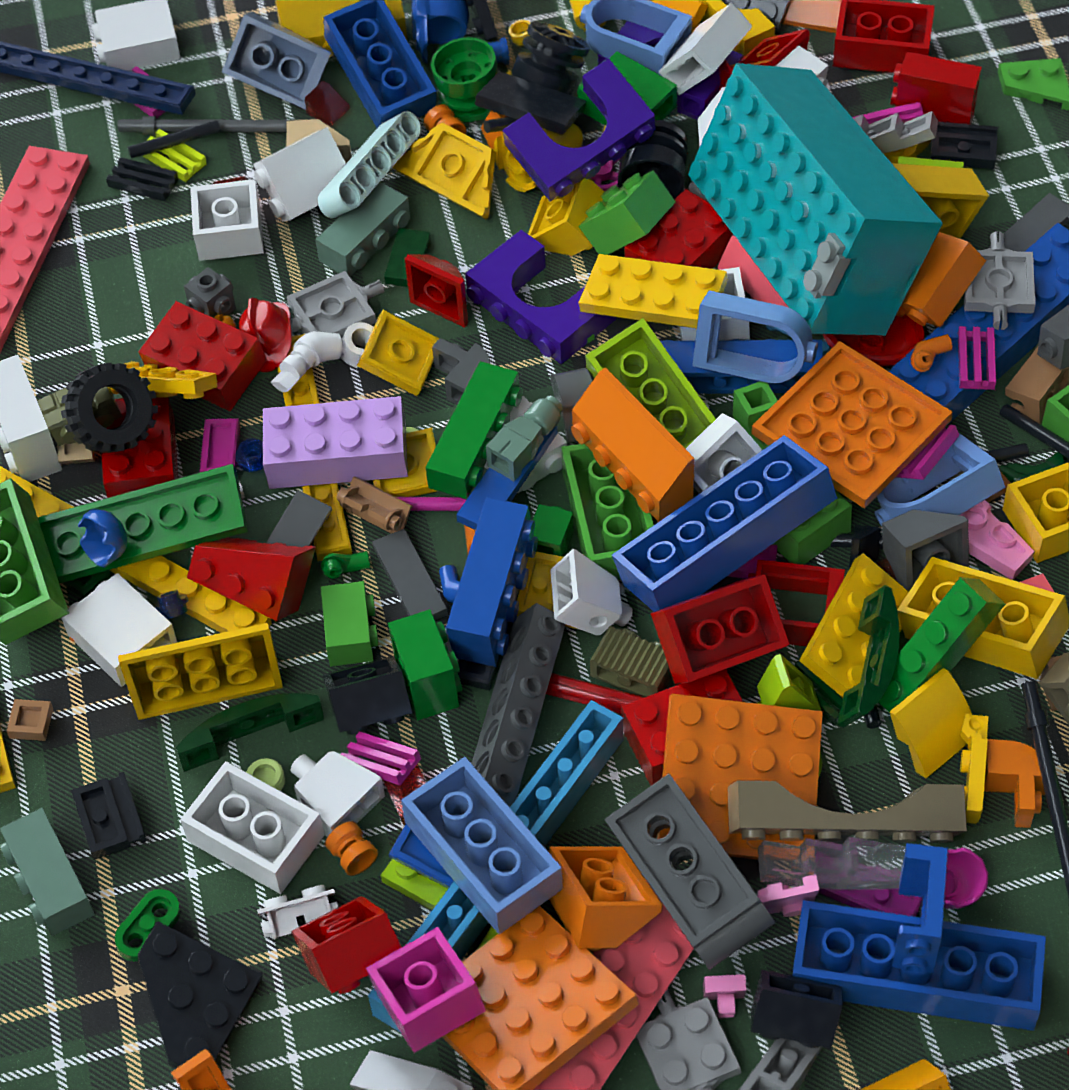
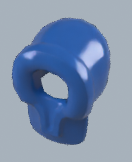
[412,0,470,63]

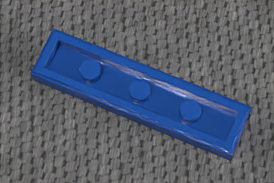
[456,426,558,530]

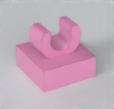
[703,974,746,1018]

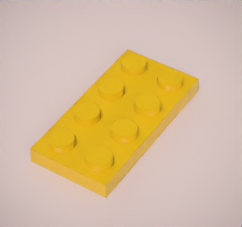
[578,254,728,328]
[799,553,909,697]

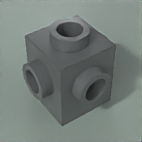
[184,267,236,317]

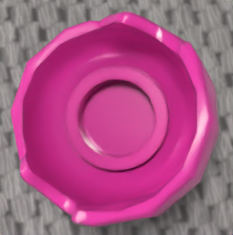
[944,847,988,909]

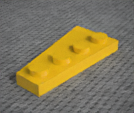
[111,361,217,399]

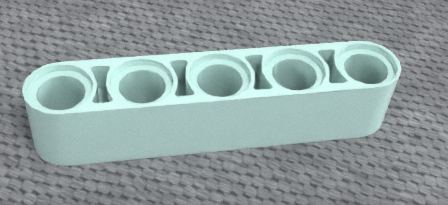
[318,111,421,218]

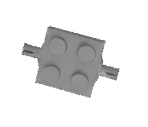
[964,232,1035,330]
[286,271,384,338]
[636,989,741,1090]

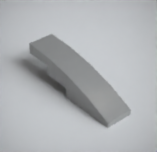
[853,111,938,153]

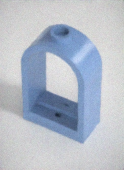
[580,0,692,76]
[692,290,818,383]
[875,434,1005,526]

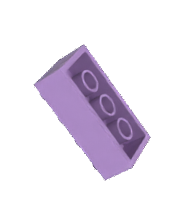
[263,396,408,489]

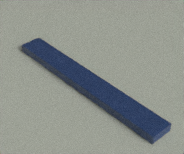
[0,41,196,115]

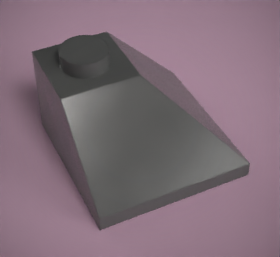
[882,509,969,591]

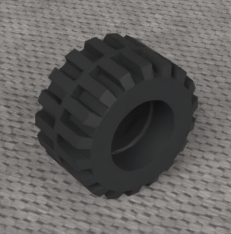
[61,363,158,453]

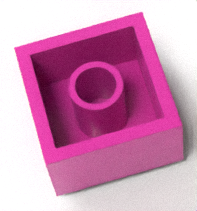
[366,927,486,1053]

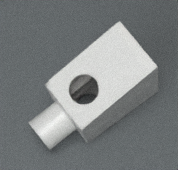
[550,549,633,635]
[291,751,385,837]

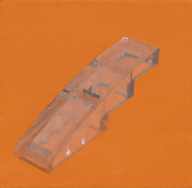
[758,836,906,890]

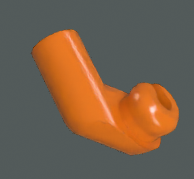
[910,334,952,372]

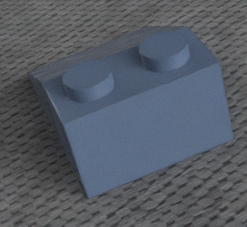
[222,12,331,110]

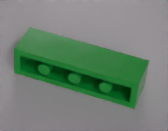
[425,361,523,499]
[879,577,1006,713]

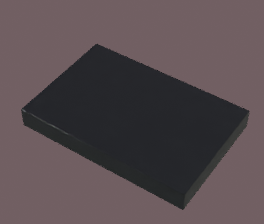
[475,71,586,135]

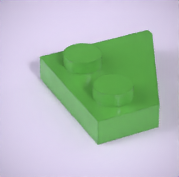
[998,58,1069,110]

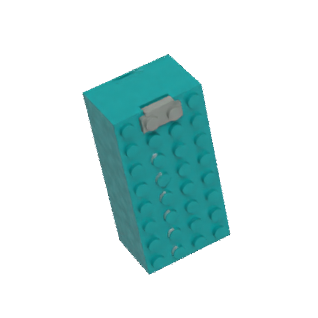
[688,63,943,335]

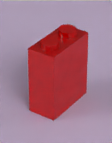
[890,52,982,124]

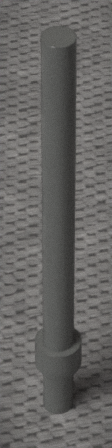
[118,116,294,135]

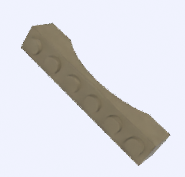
[728,780,967,843]

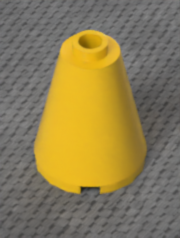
[494,123,583,192]

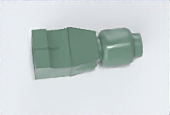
[486,396,563,482]

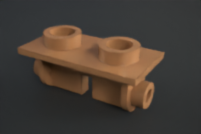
[336,476,412,534]

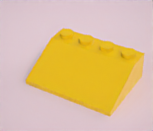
[118,623,283,720]

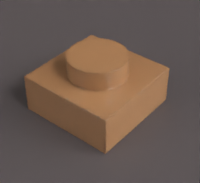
[6,699,53,741]

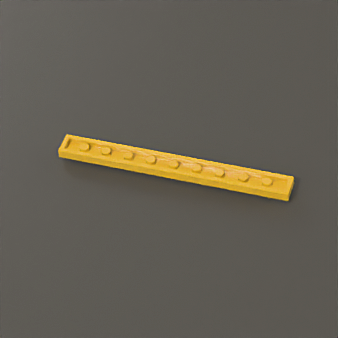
[0,466,272,633]

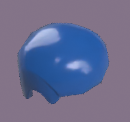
[78,509,127,568]

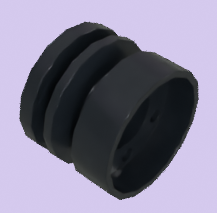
[511,22,591,96]
[617,120,688,200]

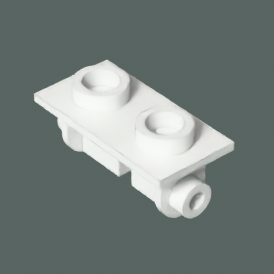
[257,885,338,940]

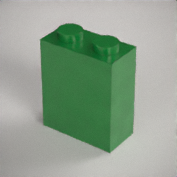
[577,51,677,126]

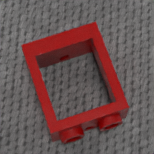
[748,559,845,647]

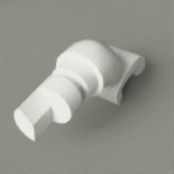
[271,322,374,392]

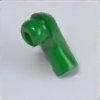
[321,551,371,579]

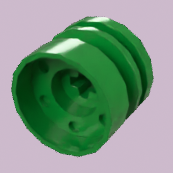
[431,37,499,122]

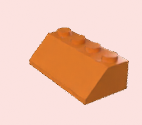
[571,367,695,522]

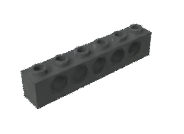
[471,603,566,808]

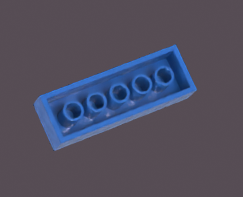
[612,435,837,612]
[792,900,1046,1031]

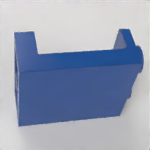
[893,843,948,975]

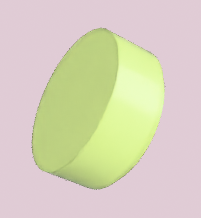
[246,758,285,791]

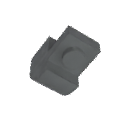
[432,338,490,405]
[550,368,592,442]

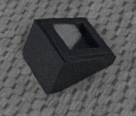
[849,525,881,569]

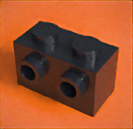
[751,969,843,1049]

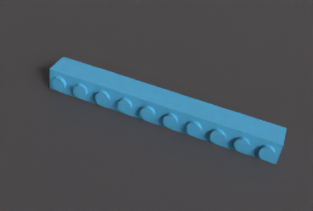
[368,700,623,1033]

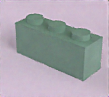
[315,182,410,277]
[0,808,95,936]

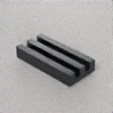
[106,157,178,201]

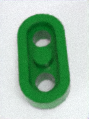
[115,889,180,962]

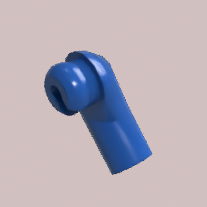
[439,565,460,603]

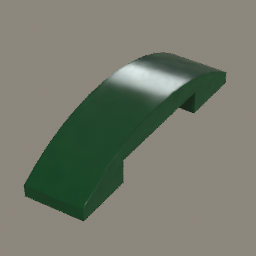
[837,585,900,728]
[176,693,324,772]

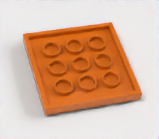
[751,341,953,509]
[657,694,823,865]
[442,906,639,1090]

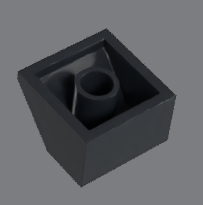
[322,656,412,734]

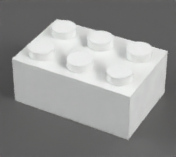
[0,355,62,482]
[180,761,325,894]

